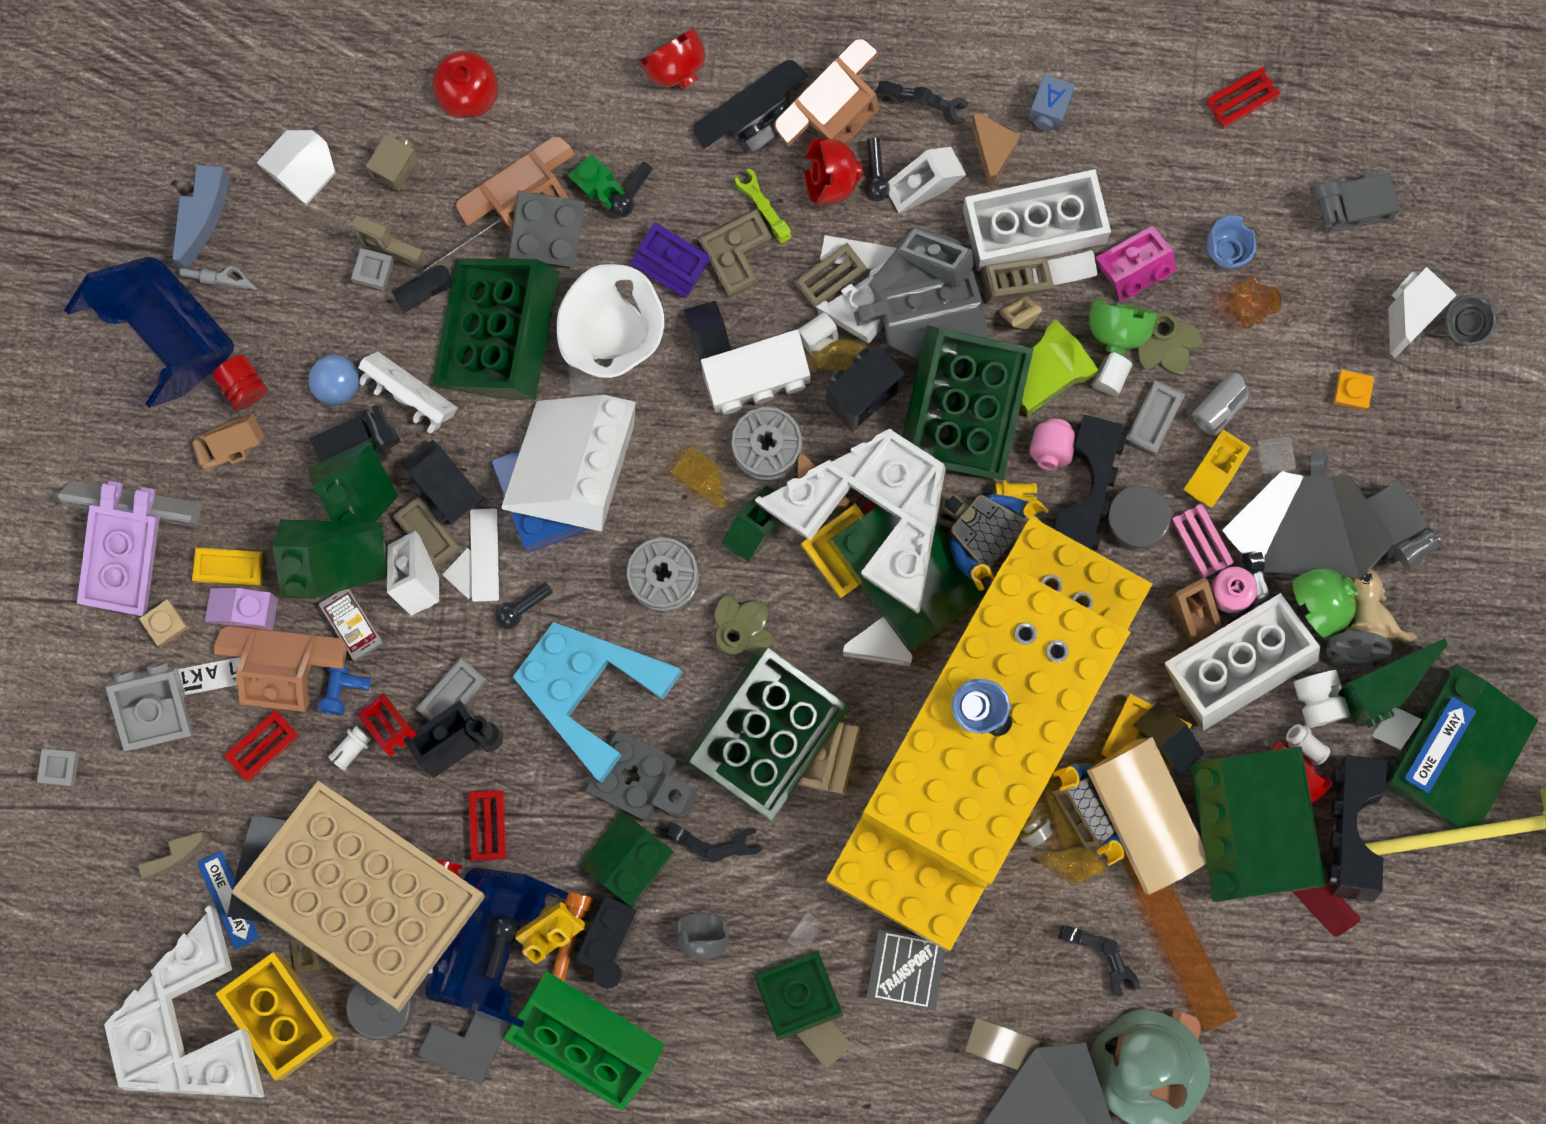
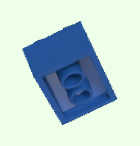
[492,450,590,554]

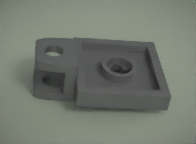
[586,730,697,823]

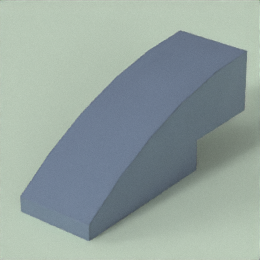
[172,165,230,269]

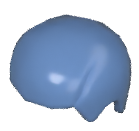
[1206,215,1257,270]
[308,354,359,406]
[951,678,1011,734]

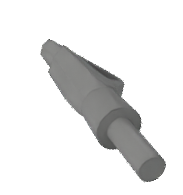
[179,266,258,292]

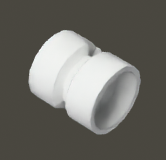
[1294,670,1350,728]

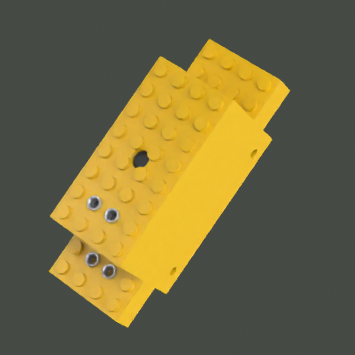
[826,516,1152,952]

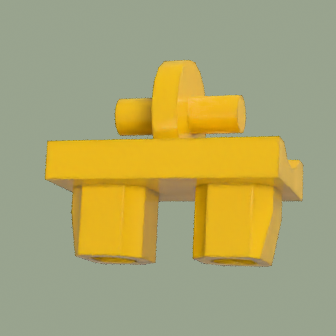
[515,901,585,964]

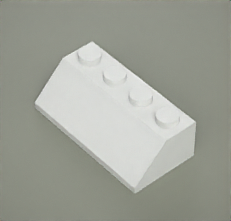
[1165,593,1320,731]

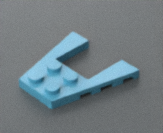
[513,622,683,783]

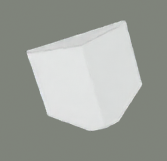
[257,130,336,205]

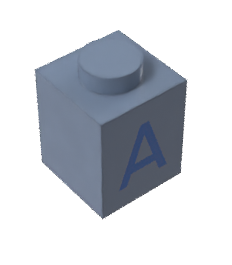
[1028,74,1075,131]

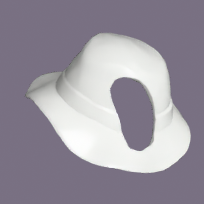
[557,264,664,378]

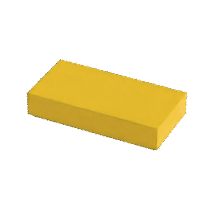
[192,547,265,587]

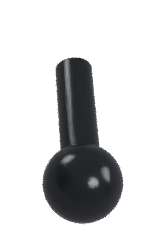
[864,138,890,202]
[609,162,653,218]
[495,582,553,629]
[483,915,518,981]

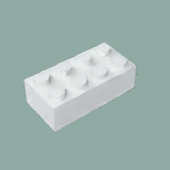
[963,169,1111,271]

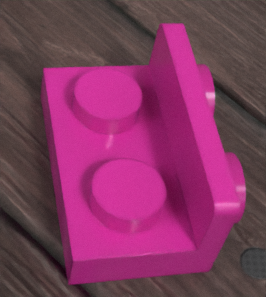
[1095,226,1176,302]

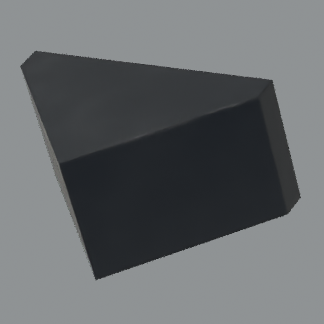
[684,301,731,369]
[1132,702,1205,777]

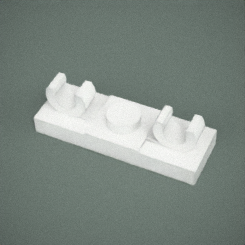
[358,352,458,433]

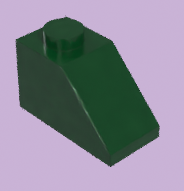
[721,486,782,562]

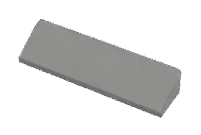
[58,481,202,528]

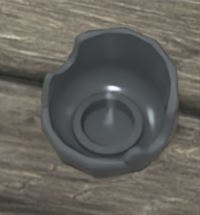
[1444,295,1497,346]
[677,913,729,960]

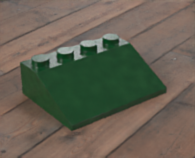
[432,259,560,400]
[902,325,1034,480]
[827,505,987,652]
[682,647,850,820]
[1386,664,1538,829]
[1190,746,1325,902]

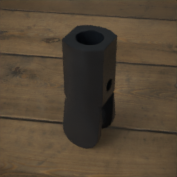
[392,265,452,313]

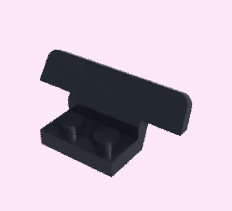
[693,60,808,154]

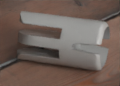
[1192,372,1252,436]

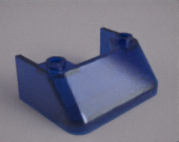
[64,257,234,408]
[426,867,568,1028]

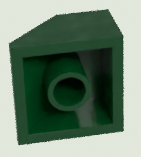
[307,440,398,522]
[579,811,676,908]

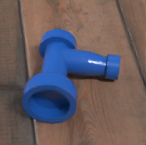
[317,665,371,715]

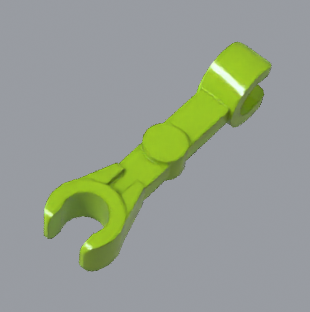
[735,169,791,243]

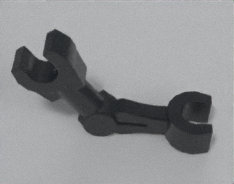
[876,81,969,125]
[1226,551,1271,626]
[667,822,763,863]
[1058,925,1140,997]

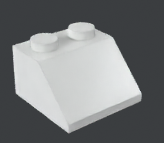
[1388,267,1456,358]

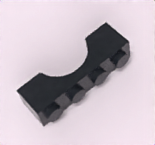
[1053,414,1126,551]
[1328,754,1387,902]

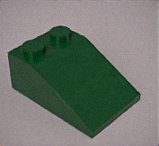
[273,519,387,599]
[1339,638,1448,728]

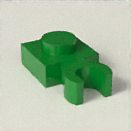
[567,154,624,209]

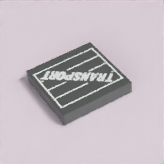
[866,929,945,1011]

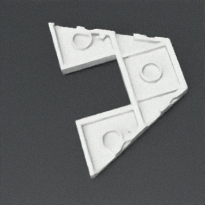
[755,429,946,614]
[104,906,265,1098]

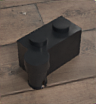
[310,405,400,463]
[400,440,483,525]
[404,700,503,778]
[576,896,640,989]

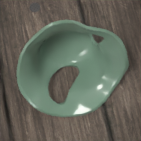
[1090,1009,1210,1124]

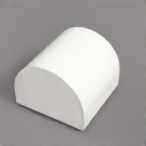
[798,312,838,357]
[1092,352,1132,396]

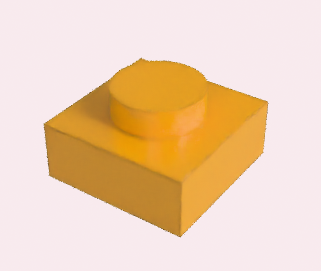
[1333,370,1374,412]

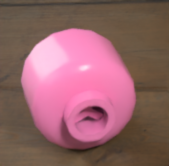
[1030,418,1077,471]
[1210,567,1257,613]

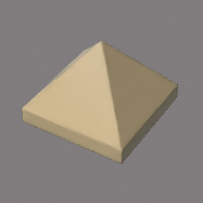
[999,296,1042,330]

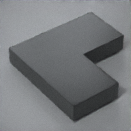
[418,1006,512,1085]

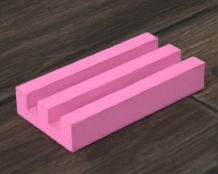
[1171,503,1234,579]

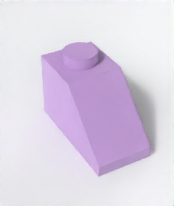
[205,588,278,631]

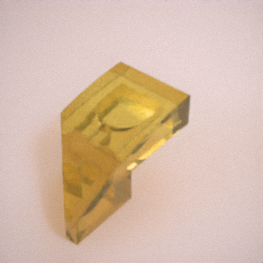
[670,446,726,509]

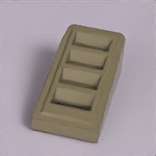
[978,257,1055,304]

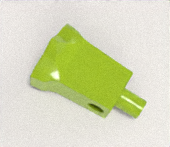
[1020,320,1098,417]

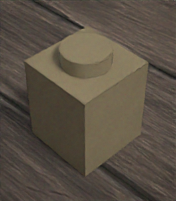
[365,134,419,192]

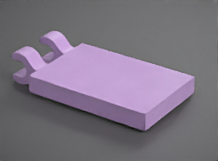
[77,481,160,616]

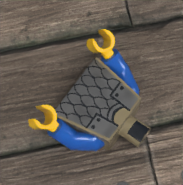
[942,494,1048,591]
[1052,764,1124,866]

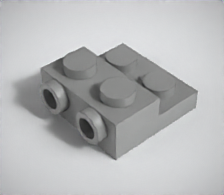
[105,661,193,752]

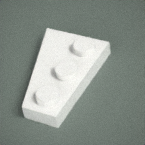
[816,261,886,344]

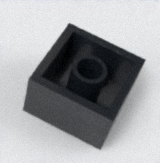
[826,344,905,433]

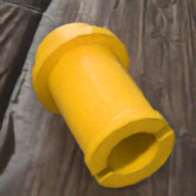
[994,480,1037,502]

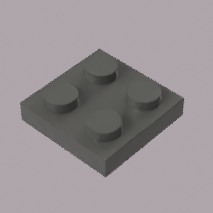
[507,190,585,267]

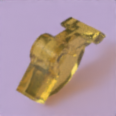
[810,340,866,372]
[1044,847,1107,885]

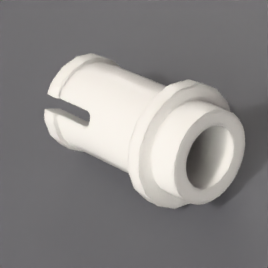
[1286,724,1330,765]
[328,726,371,771]

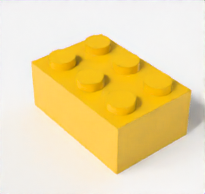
[216,952,340,1081]

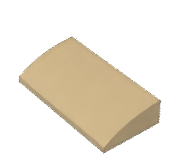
[1087,737,1207,895]

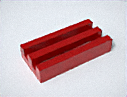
[1205,67,1281,129]
[357,693,417,757]
[224,710,300,782]
[469,790,507,862]

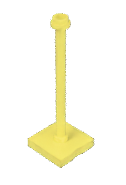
[1364,787,1546,855]

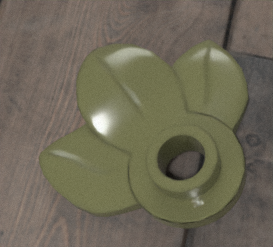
[1138,312,1203,375]
[714,594,775,656]

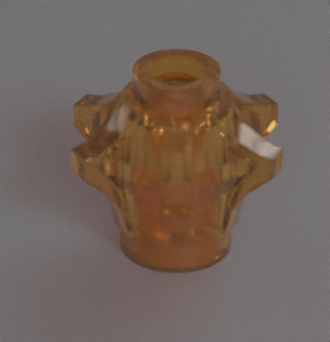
[1229,277,1281,329]

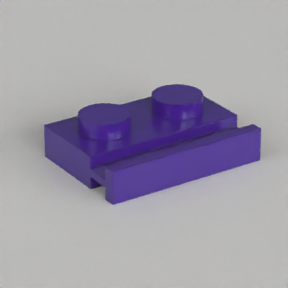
[630,222,712,298]

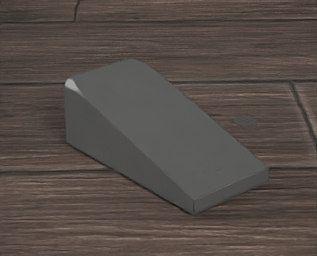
[897,228,973,288]

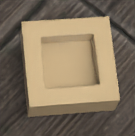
[139,599,189,648]

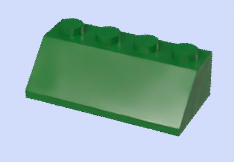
[504,971,665,1111]

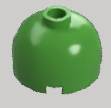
[1089,299,1158,355]
[1292,568,1358,638]

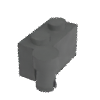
[1313,171,1400,233]
[1367,480,1443,570]

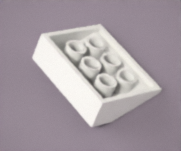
[502,395,636,531]

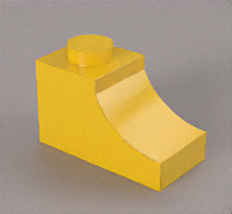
[1183,429,1251,508]

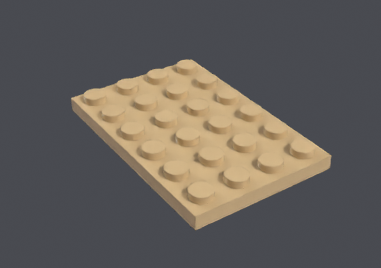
[231,781,485,1012]

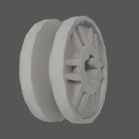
[732,407,803,482]
[627,537,700,613]

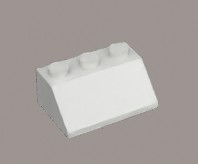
[701,329,810,414]

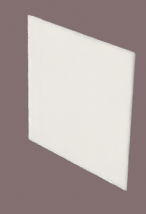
[442,548,472,599]
[1372,708,1422,750]

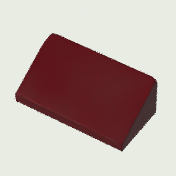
[1292,879,1361,937]

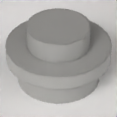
[1019,816,1053,847]

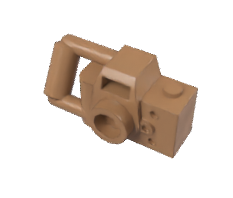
[192,413,265,470]

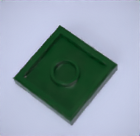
[754,950,843,1041]

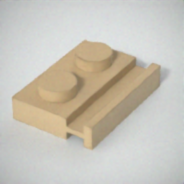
[797,721,861,795]

